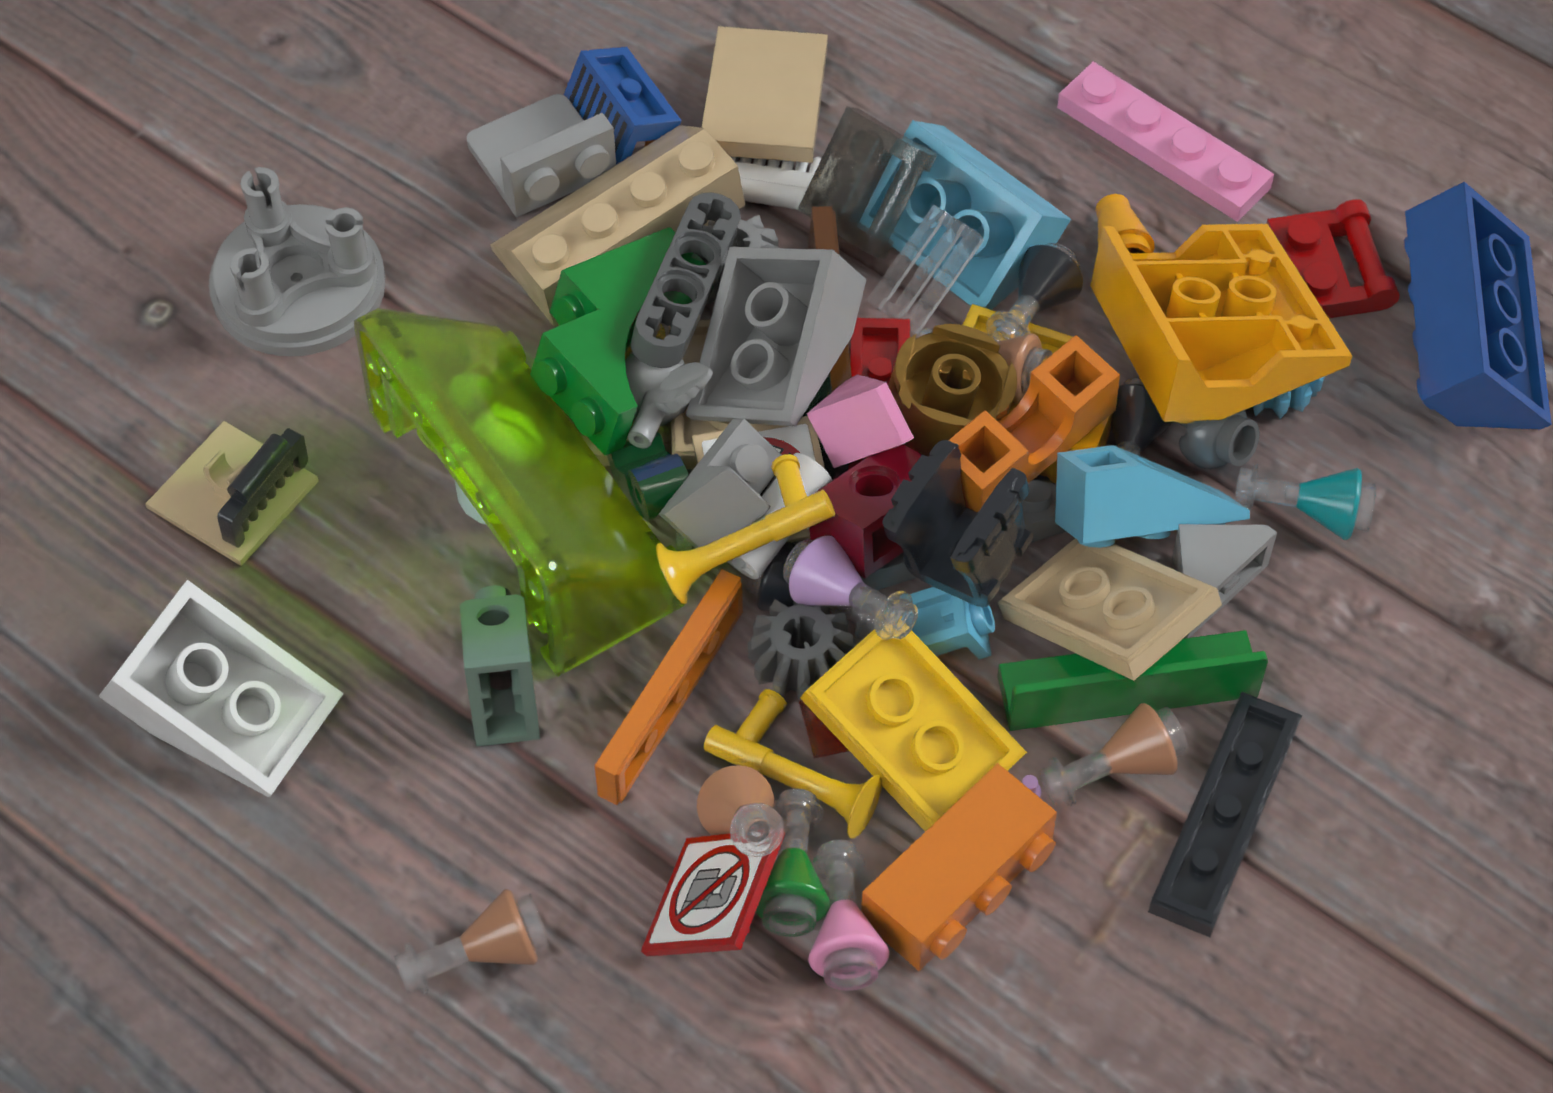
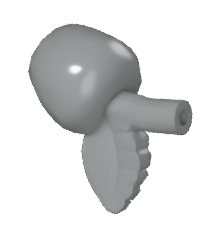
[625,352,713,448]

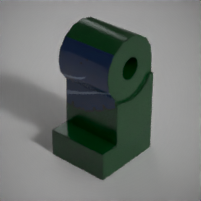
[607,432,689,521]

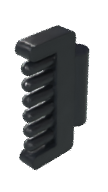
[217,428,308,548]

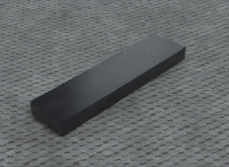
[1148,692,1302,937]

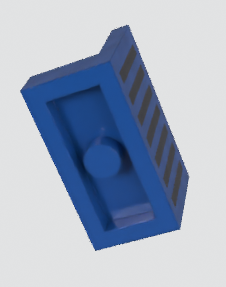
[564,47,682,165]

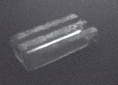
[867,205,984,335]

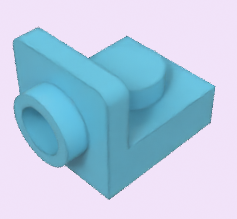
[891,587,995,660]

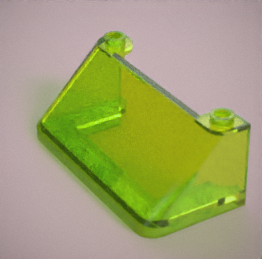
[354,308,685,677]

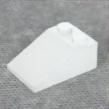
[98,580,344,797]

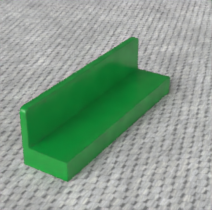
[997,630,1268,731]

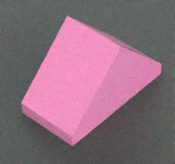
[807,375,914,468]

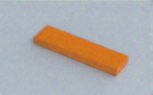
[594,569,743,805]

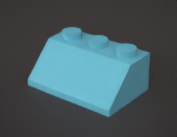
[854,120,1071,310]

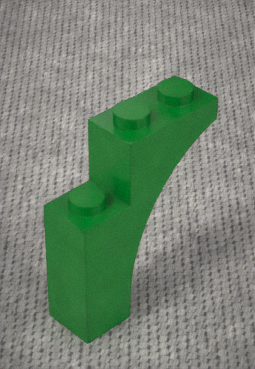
[530,227,707,456]

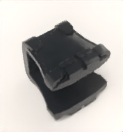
[882,440,1033,607]

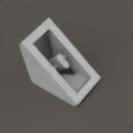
[1172,524,1277,638]

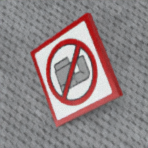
[640,828,786,957]

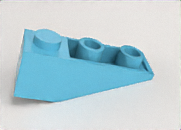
[1055,445,1250,548]

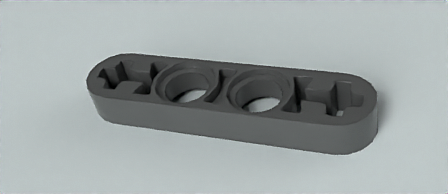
[631,192,740,368]

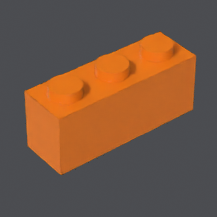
[861,763,1057,971]

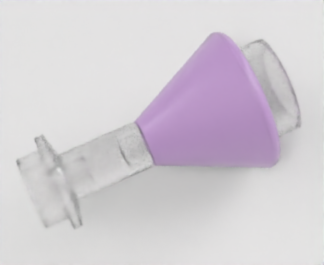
[783,536,918,639]

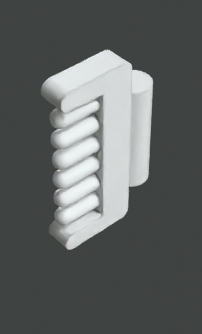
[731,155,838,211]

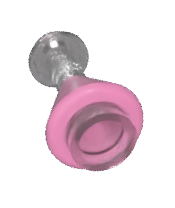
[808,840,889,991]

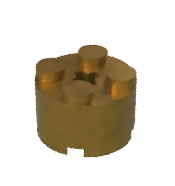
[888,324,1017,457]

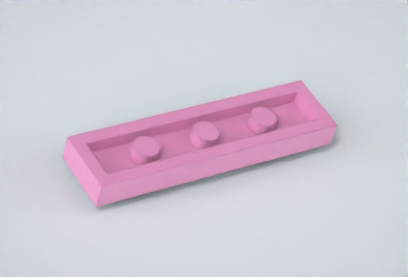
[1057,61,1274,222]

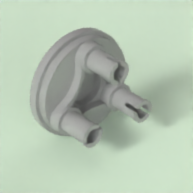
[209,167,385,356]

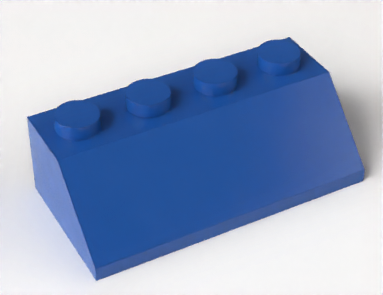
[1404,182,1552,429]

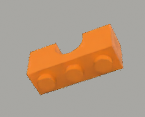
[948,335,1120,512]

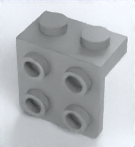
[467,94,616,218]

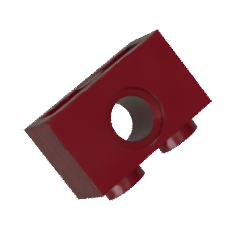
[809,444,922,579]

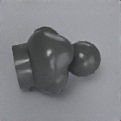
[1179,410,1260,470]

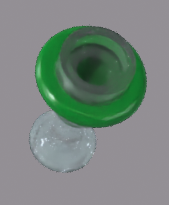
[755,789,831,937]

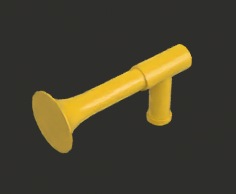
[656,454,835,604]
[704,689,882,839]

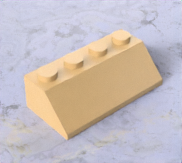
[491,125,745,327]

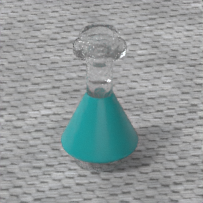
[1234,463,1376,540]

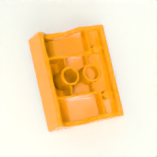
[1090,224,1352,424]

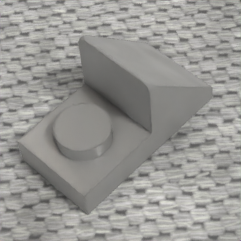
[659,418,782,548]

